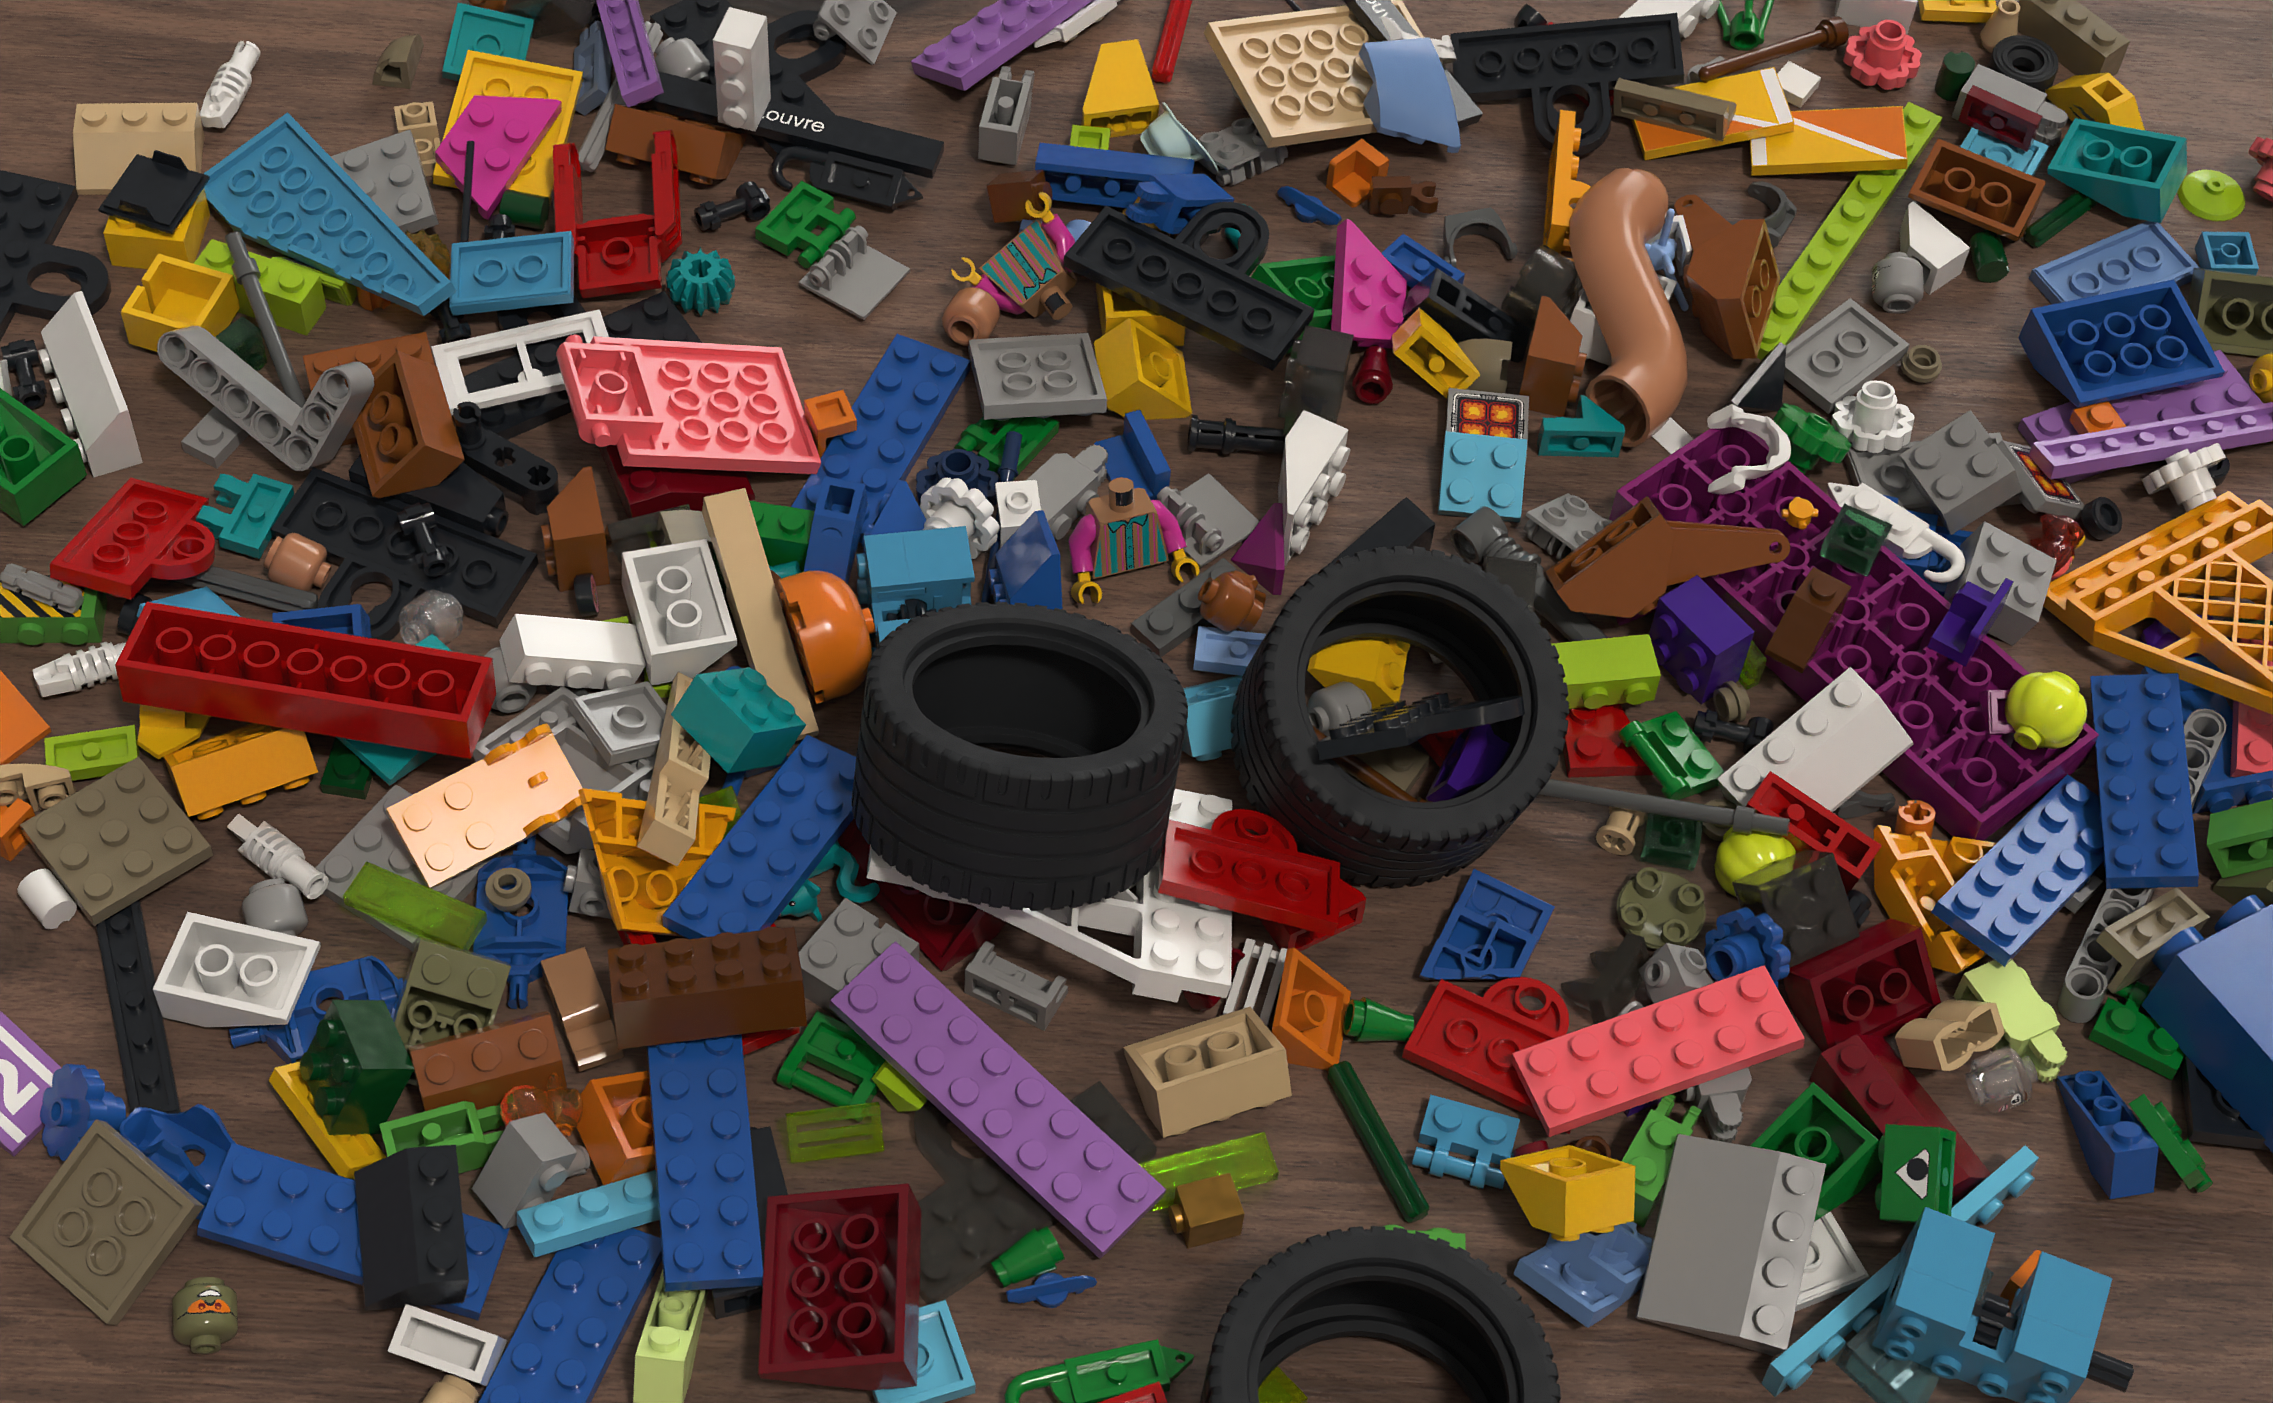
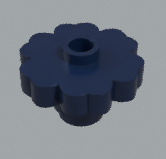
[916,449,999,506]

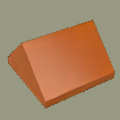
[1272,947,1351,1071]

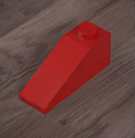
[1745,771,1882,896]

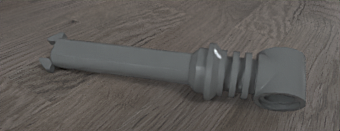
[1450,506,1608,642]

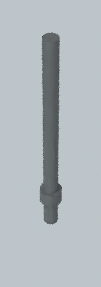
[225,232,311,453]
[1538,779,1790,836]

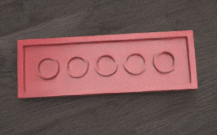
[1512,965,1805,1137]

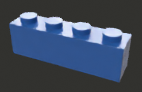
[1035,143,1194,208]

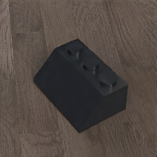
[354,1145,469,1311]

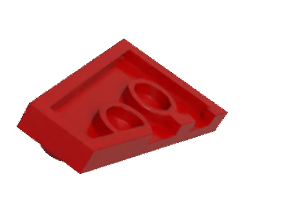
[1563,704,1653,778]

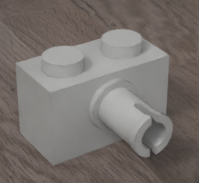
[472,1112,590,1229]

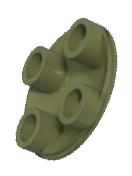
[1616,867,1706,950]

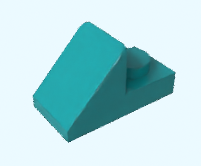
[1537,395,1625,457]

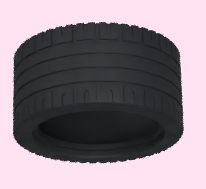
[1231,546,1569,888]
[851,602,1188,911]
[1200,1226,1561,1403]

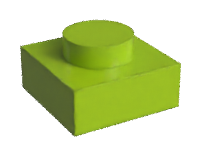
[1070,125,1111,150]

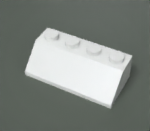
[38,291,143,478]
[1717,667,1913,812]

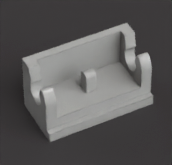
[964,941,1068,1031]

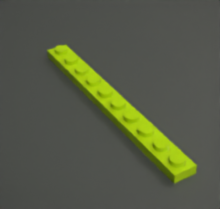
[1757,102,1943,360]

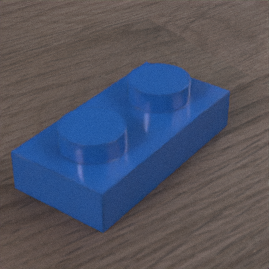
[1382,234,1465,288]

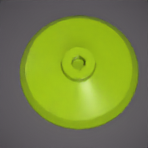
[2177,170,2245,221]

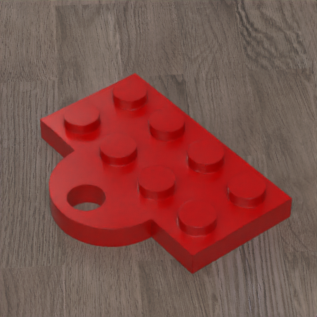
[50,477,215,600]
[1158,809,1340,936]
[1402,977,1572,1134]

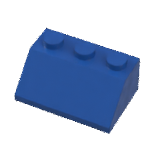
[988,510,1063,610]

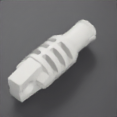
[200,41,261,128]
[32,642,126,697]
[227,814,329,899]

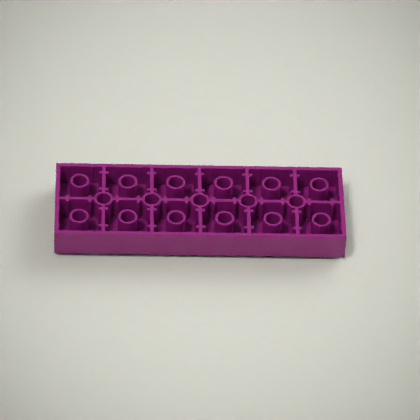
[1609,427,2099,841]

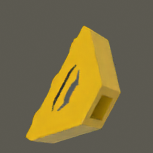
[2045,72,2145,130]

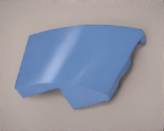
[1358,37,1461,153]
[1513,1222,1653,1328]

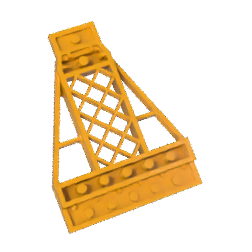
[2043,491,2273,715]

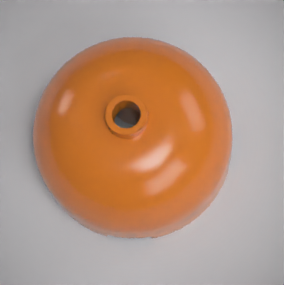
[778,570,876,705]

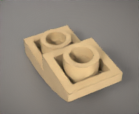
[394,101,440,177]
[0,764,76,812]

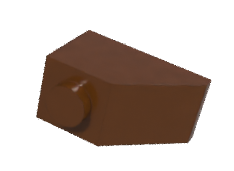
[1764,567,1851,673]

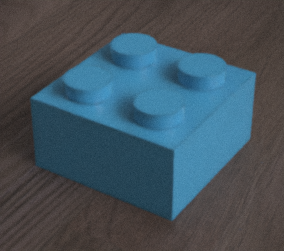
[2195,232,2259,275]

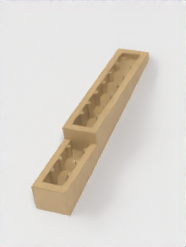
[702,488,819,741]
[637,672,711,866]

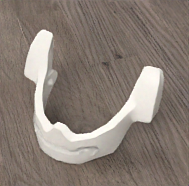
[1381,16,1457,65]
[1707,404,1791,494]

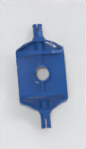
[473,834,568,1009]
[229,956,403,1064]

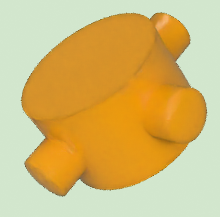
[1781,497,1818,530]

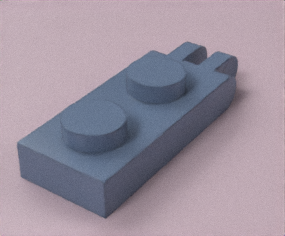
[574,21,612,116]

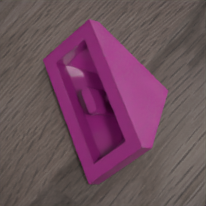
[1231,503,1285,595]

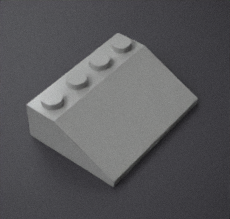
[1635,1134,1826,1356]

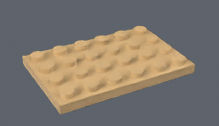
[1204,0,1423,148]

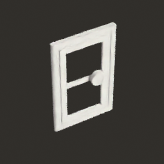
[431,309,609,415]

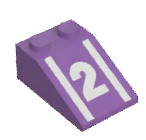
[0,1011,61,1156]

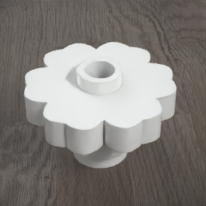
[1831,381,1915,453]
[2141,443,2226,512]
[919,478,1000,559]

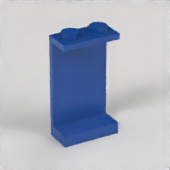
[2141,655,2273,814]

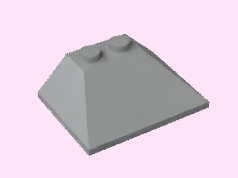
[473,686,656,854]

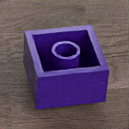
[1649,575,1755,704]

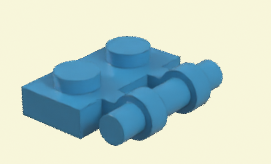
[1412,1095,1520,1189]

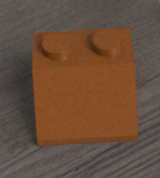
[1519,296,1587,417]
[541,466,610,592]

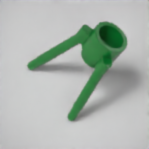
[1716,0,1774,51]

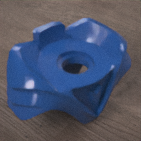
[119,1104,236,1220]

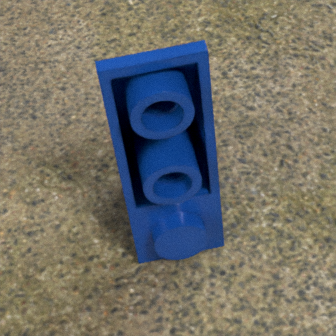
[804,476,868,584]
[2057,1070,2159,1199]

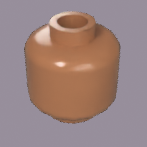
[942,287,1000,347]
[264,533,332,592]

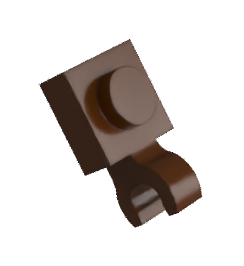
[1368,176,1439,215]

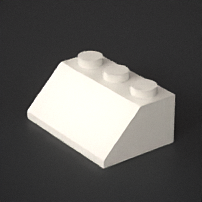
[621,539,737,686]

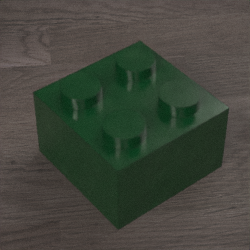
[300,1000,414,1135]

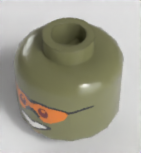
[172,1277,238,1354]

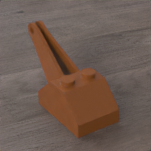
[1674,195,1781,359]
[1546,496,1790,618]

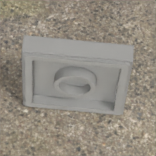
[568,681,667,766]

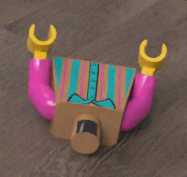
[951,192,1077,320]
[1069,477,1200,604]

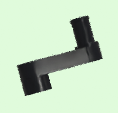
[453,402,559,515]

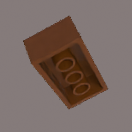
[607,926,807,1050]

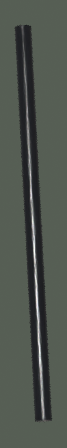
[456,141,475,319]

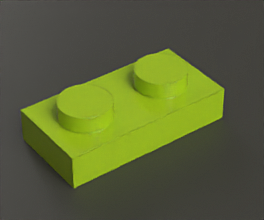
[44,725,140,781]

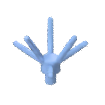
[1645,208,1689,311]

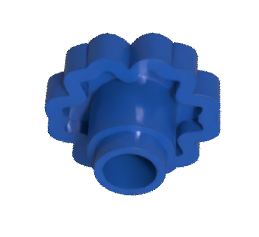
[1704,907,1791,989]
[40,1064,126,1161]

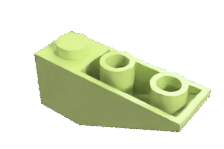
[633,1270,708,1403]

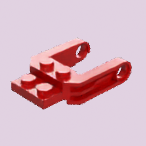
[553,130,682,298]

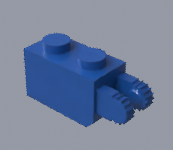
[1125,174,1235,234]

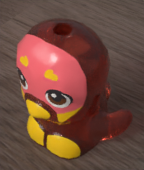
[2030,514,2086,581]

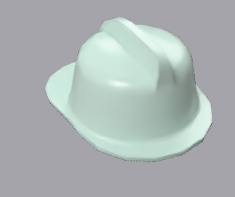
[1140,102,1218,174]

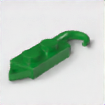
[1004,1339,1194,1403]

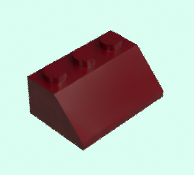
[1783,918,1941,1052]

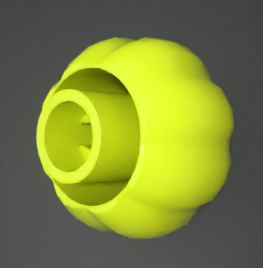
[2004,671,2087,750]
[1715,827,1796,902]

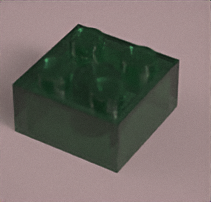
[215,316,267,374]
[1819,503,1893,577]
[1640,813,1703,871]

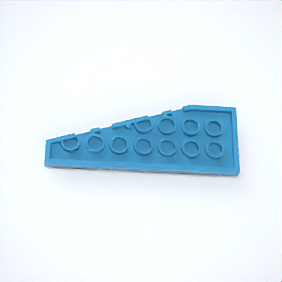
[204,112,457,316]

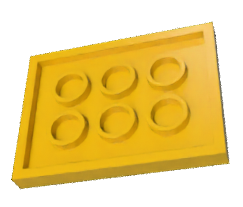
[433,50,583,205]

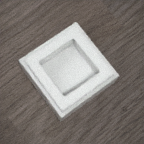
[1777,61,1821,108]

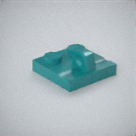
[442,2,534,81]

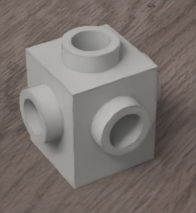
[563,848,612,919]
[1639,943,1714,1004]

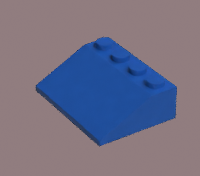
[2018,279,2225,407]

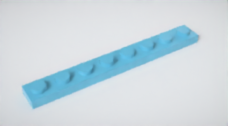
[1761,1145,2039,1397]

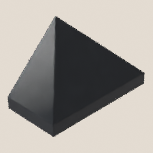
[1721,342,1787,413]

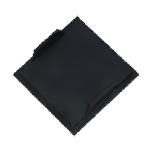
[98,150,210,234]

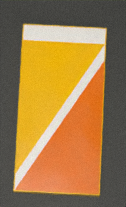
[1631,67,1795,160]
[1750,106,1908,176]

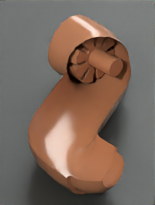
[1569,168,1688,447]

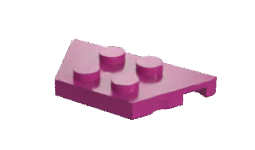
[435,95,562,220]
[1330,219,1407,349]

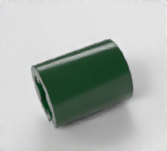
[1935,51,1975,101]
[500,190,550,230]
[1968,230,2010,283]

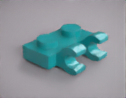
[196,474,294,559]

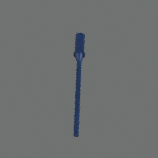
[981,431,1023,603]

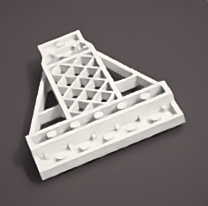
[867,789,1232,1002]

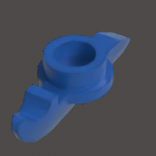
[1277,186,1342,225]
[1006,1273,1097,1308]

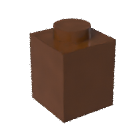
[986,169,1052,223]

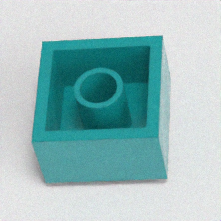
[671,667,806,773]

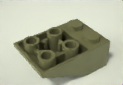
[393,936,511,1086]

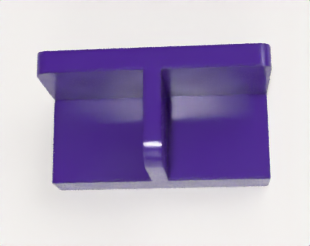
[1928,578,2014,667]

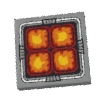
[1445,388,1529,465]
[1997,440,2084,519]

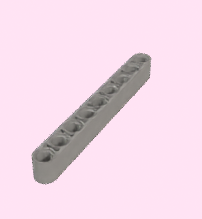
[2057,709,2227,1023]

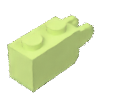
[1954,959,2068,1083]

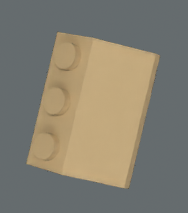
[73,103,205,195]
[1123,1007,1292,1138]

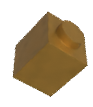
[1168,1173,1245,1249]

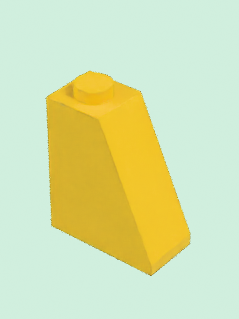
[1082,39,1159,138]

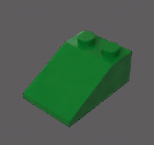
[1251,255,1335,353]
[0,388,87,526]
[1750,1082,1883,1222]

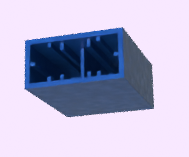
[2142,895,2273,1153]

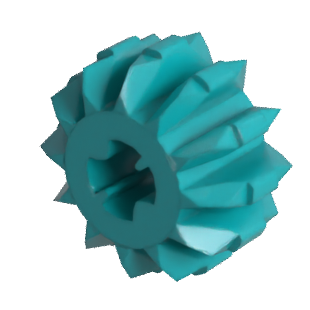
[666,247,735,316]

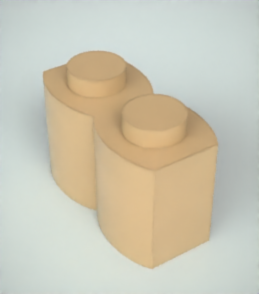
[1895,999,2005,1071]

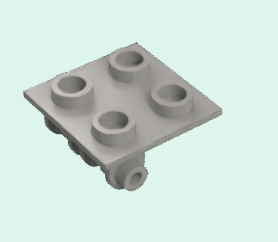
[813,0,897,65]
[1198,118,1288,187]
[799,225,910,320]
[1157,473,1260,568]
[1524,493,1613,561]

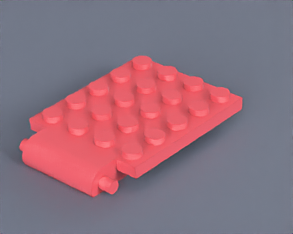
[556,334,821,474]

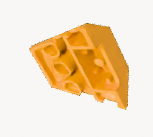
[578,788,737,937]
[1874,825,1996,974]

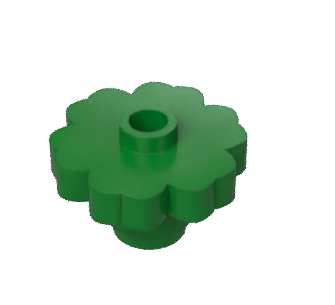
[1773,403,1852,475]

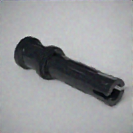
[1187,415,1290,454]

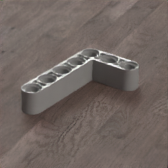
[157,325,374,471]

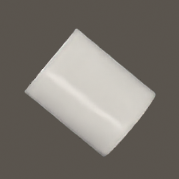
[17,869,77,929]

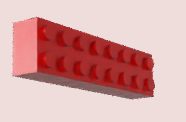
[115,602,496,759]

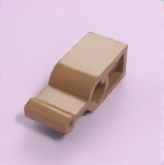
[541,947,624,1072]

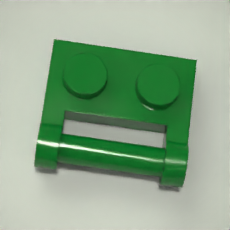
[1618,711,1725,800]
[777,1011,886,1122]

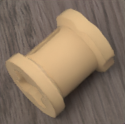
[1596,806,1647,855]

